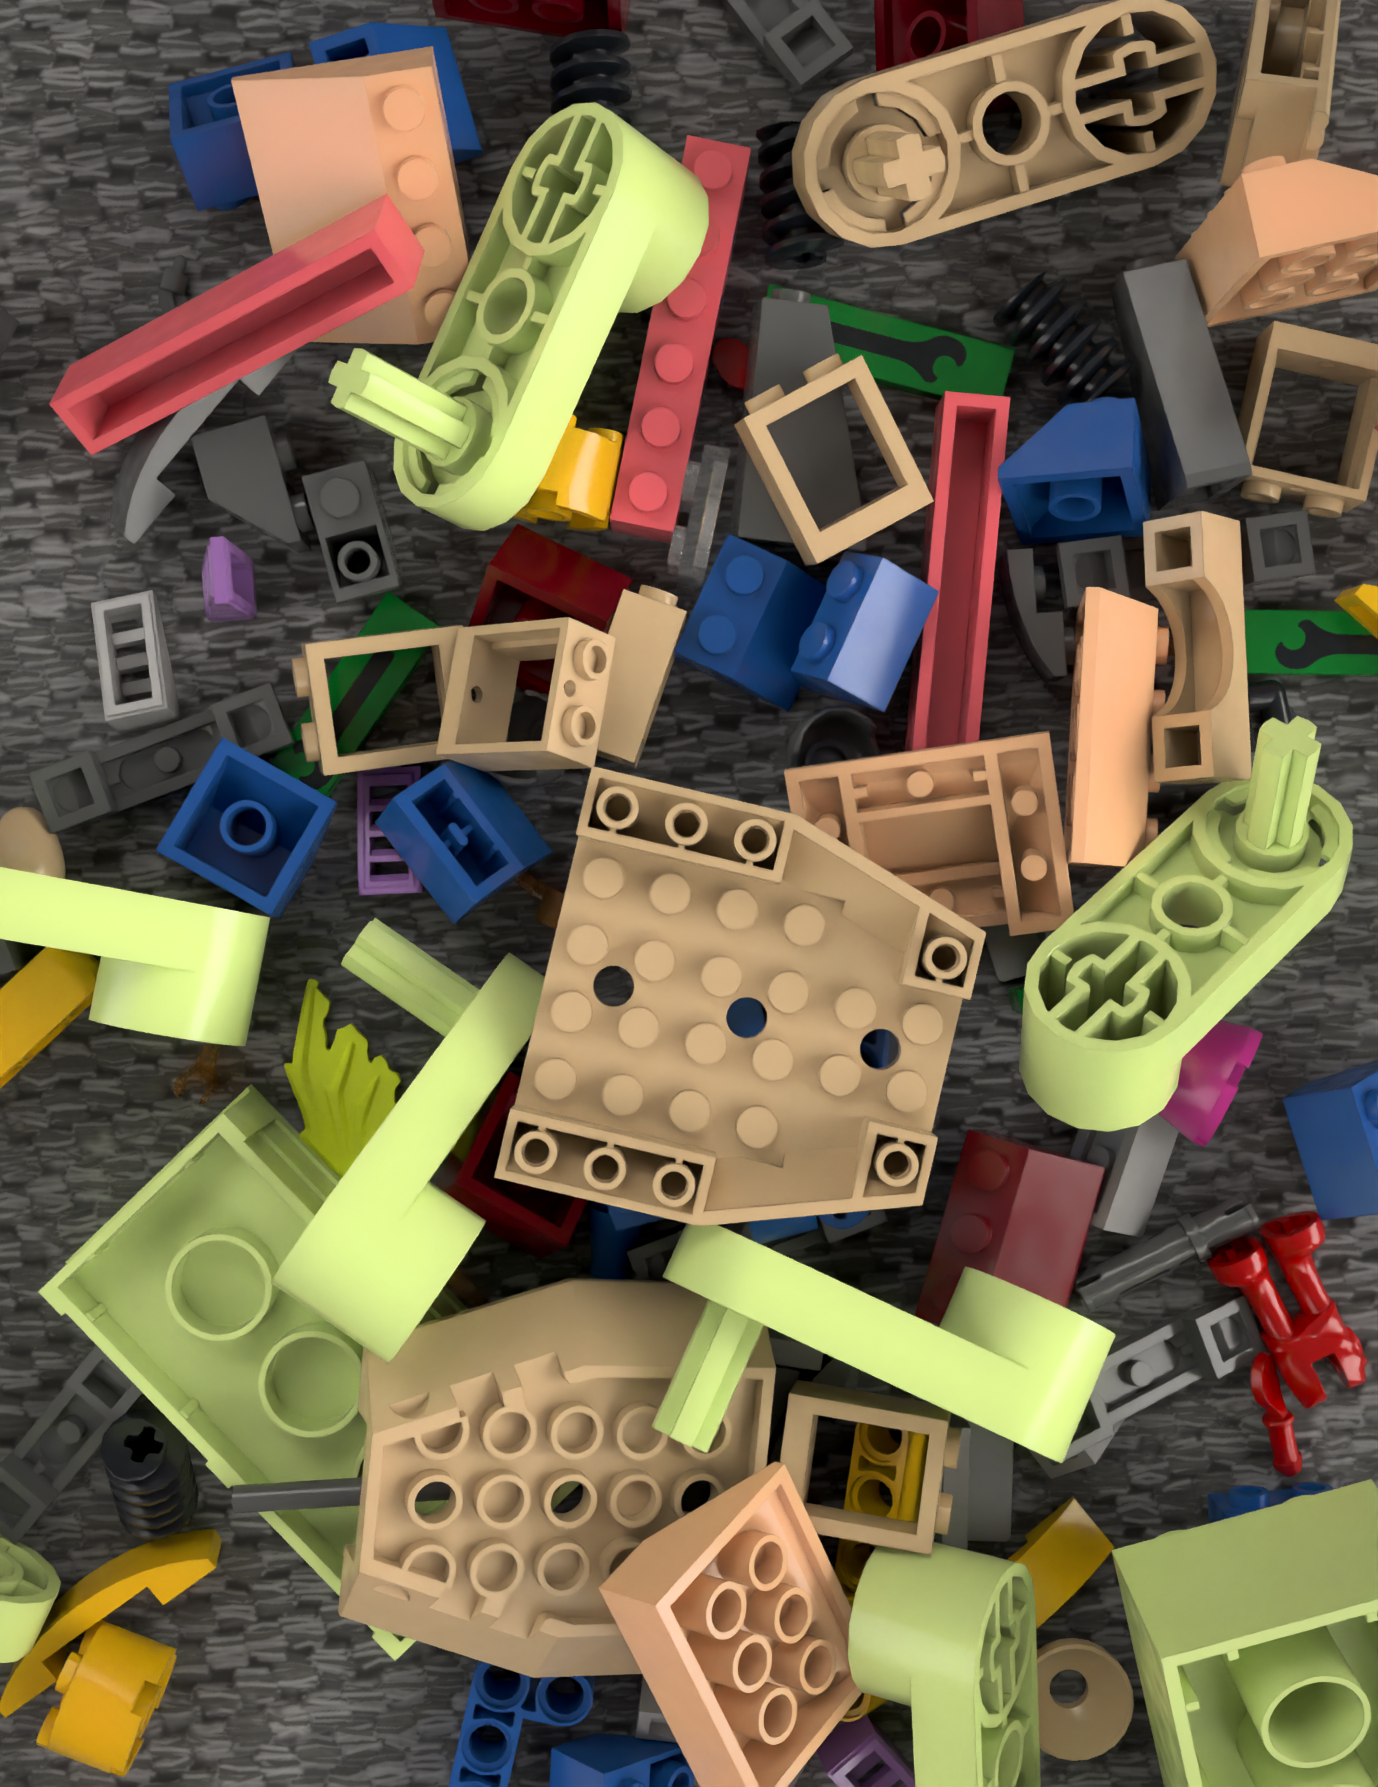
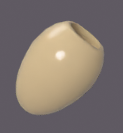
[0,807,66,879]

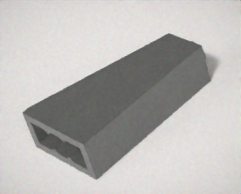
[1110,255,1253,511]
[729,289,867,553]

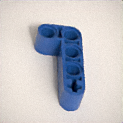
[448,1660,595,1787]

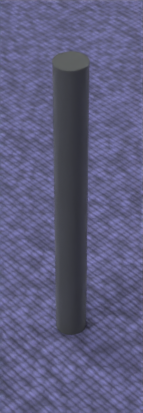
[232,1477,450,1513]

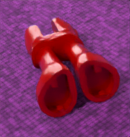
[1207,1211,1367,1409]

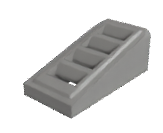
[91,590,181,735]

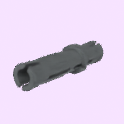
[1074,1192,1262,1313]

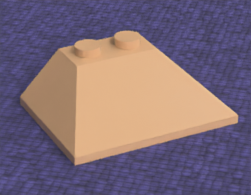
[784,731,1074,936]

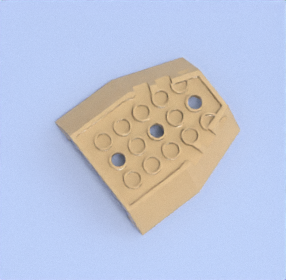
[494,766,986,1226]
[338,1278,776,1678]

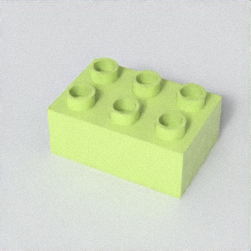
[1112,1479,1378,1787]

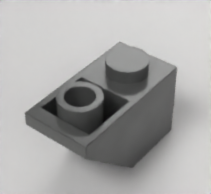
[190,415,316,553]
[302,459,401,604]

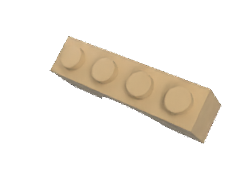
[1143,511,1252,785]

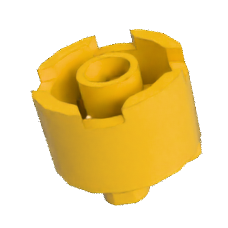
[512,414,624,531]
[36,1620,177,1777]

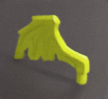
[284,979,490,1179]

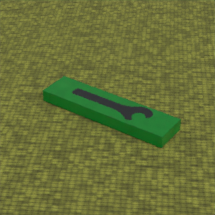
[766,284,1015,401]
[270,591,439,797]
[1244,609,1378,677]

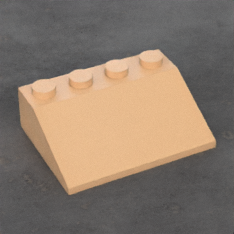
[231,46,472,345]
[1175,156,1378,327]
[1064,587,1169,868]
[599,1462,862,1787]

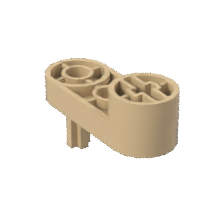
[792,0,1217,248]

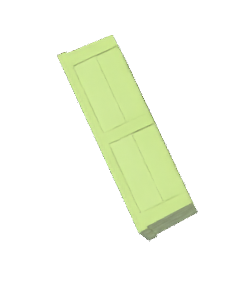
[38,1084,580,1661]

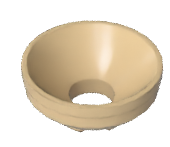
[1037,1638,1134,1761]

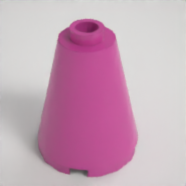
[1157,1020,1263,1147]

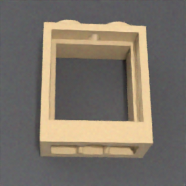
[1235,321,1378,518]
[734,353,934,566]
[596,585,687,769]
[436,617,616,771]
[291,625,472,776]
[780,1380,962,1555]

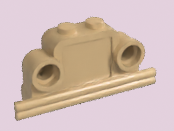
[1219,0,1341,187]

